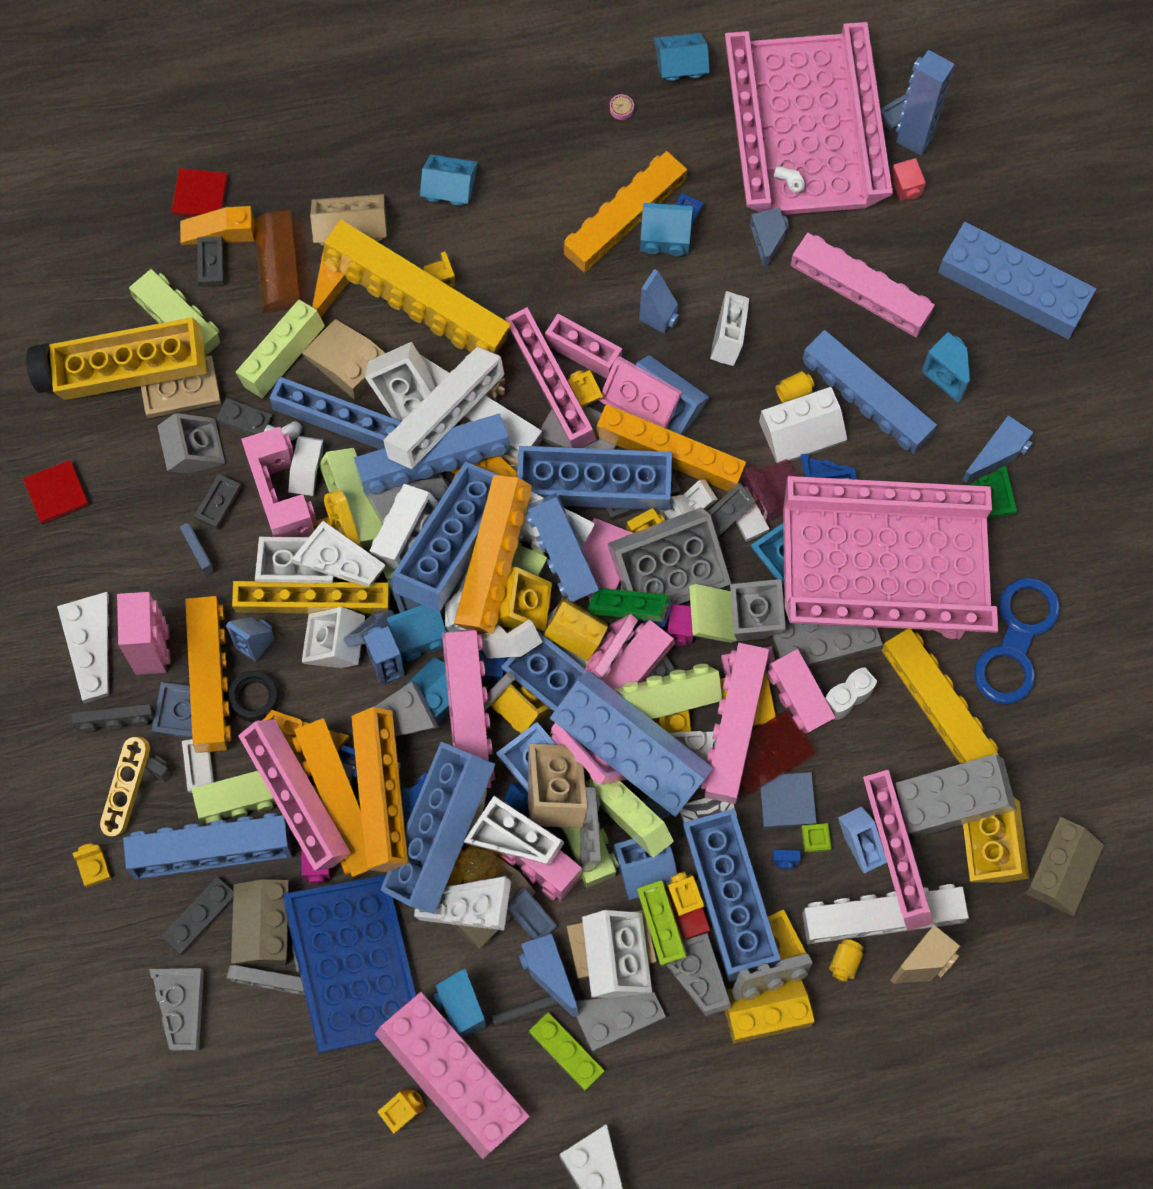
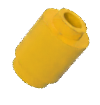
[775,371,814,403]
[829,939,863,981]

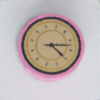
[610,95,634,120]

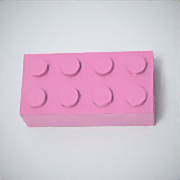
[117,592,171,675]
[492,850,582,902]

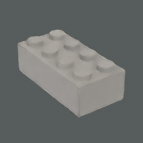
[895,754,1017,838]

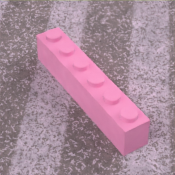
[790,233,935,338]
[505,307,596,448]
[550,620,675,745]
[442,629,495,788]
[701,643,769,804]
[238,719,351,871]
[863,770,934,931]

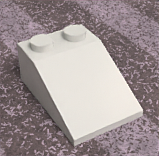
[365,342,435,422]

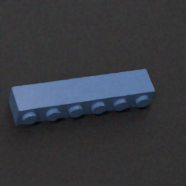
[896,50,954,156]
[802,330,937,454]
[269,377,401,450]
[354,413,511,496]

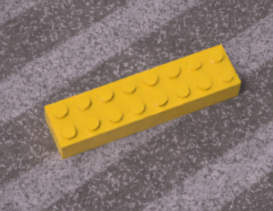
[323,219,511,355]

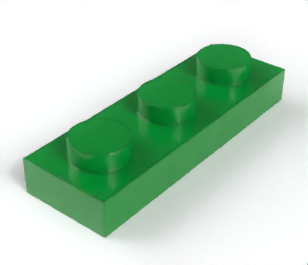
[588,588,670,622]

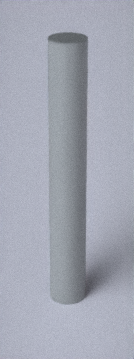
[483,672,515,712]

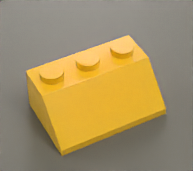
[963,797,1030,883]
[725,979,815,1044]

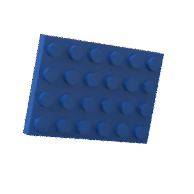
[283,875,416,1054]

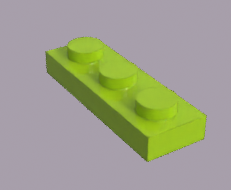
[637,880,688,966]
[529,1013,605,1091]

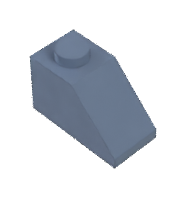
[750,207,789,268]

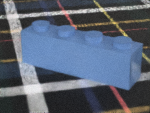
[526,493,599,602]

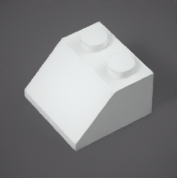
[301,607,365,668]

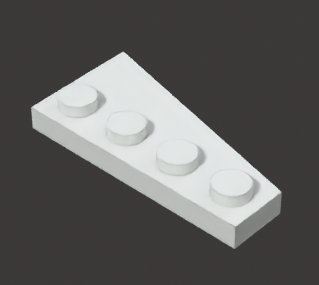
[57,592,109,703]

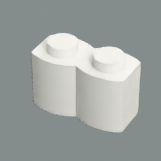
[826,667,877,721]

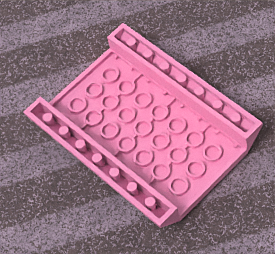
[725,22,893,215]
[783,476,998,633]

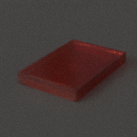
[740,710,815,795]

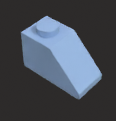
[838,807,887,874]

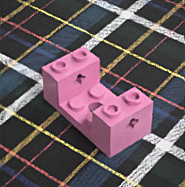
[241,427,318,537]

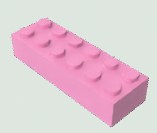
[375,992,530,1159]

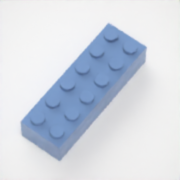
[938,222,1097,340]
[517,446,672,510]
[392,461,497,612]
[550,670,713,817]
[380,741,495,914]
[683,809,781,981]
[123,813,293,880]

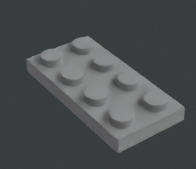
[772,618,883,667]

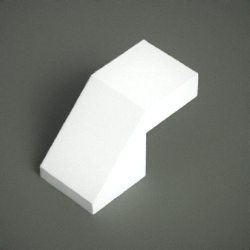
[288,436,323,496]
[656,479,718,521]
[481,620,542,658]

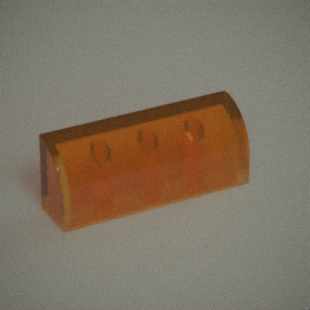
[254,210,301,313]

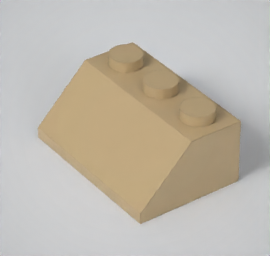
[310,194,387,245]
[890,925,960,984]

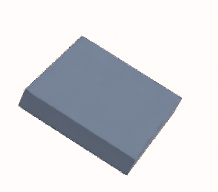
[151,682,192,739]
[759,772,816,829]

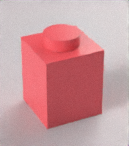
[890,158,926,201]

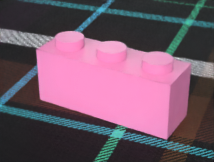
[545,314,622,379]
[766,649,835,734]

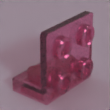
[742,459,797,522]

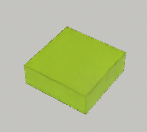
[801,823,831,853]

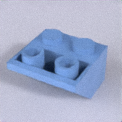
[613,839,677,901]

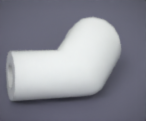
[774,166,805,193]
[264,422,302,441]
[446,590,463,629]

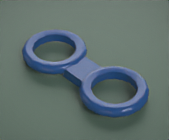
[974,577,1060,705]

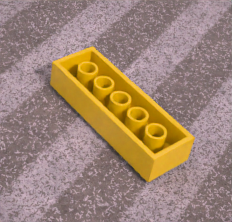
[49,317,207,400]

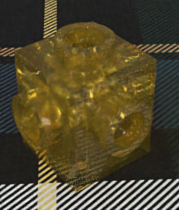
[454,845,502,883]

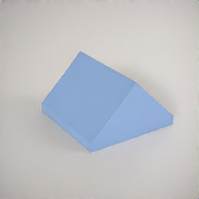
[496,722,556,792]

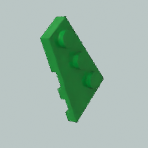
[969,465,1017,519]

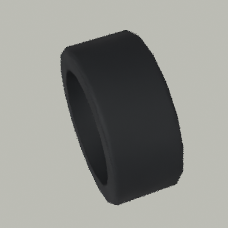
[26,343,53,393]
[228,670,279,723]

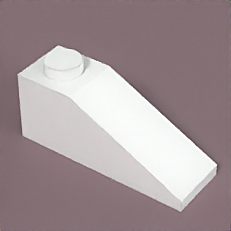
[710,291,749,366]

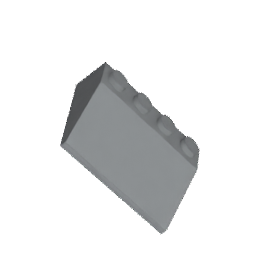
[607,507,731,620]

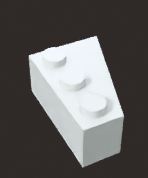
[464,796,564,866]
[560,1125,622,1189]

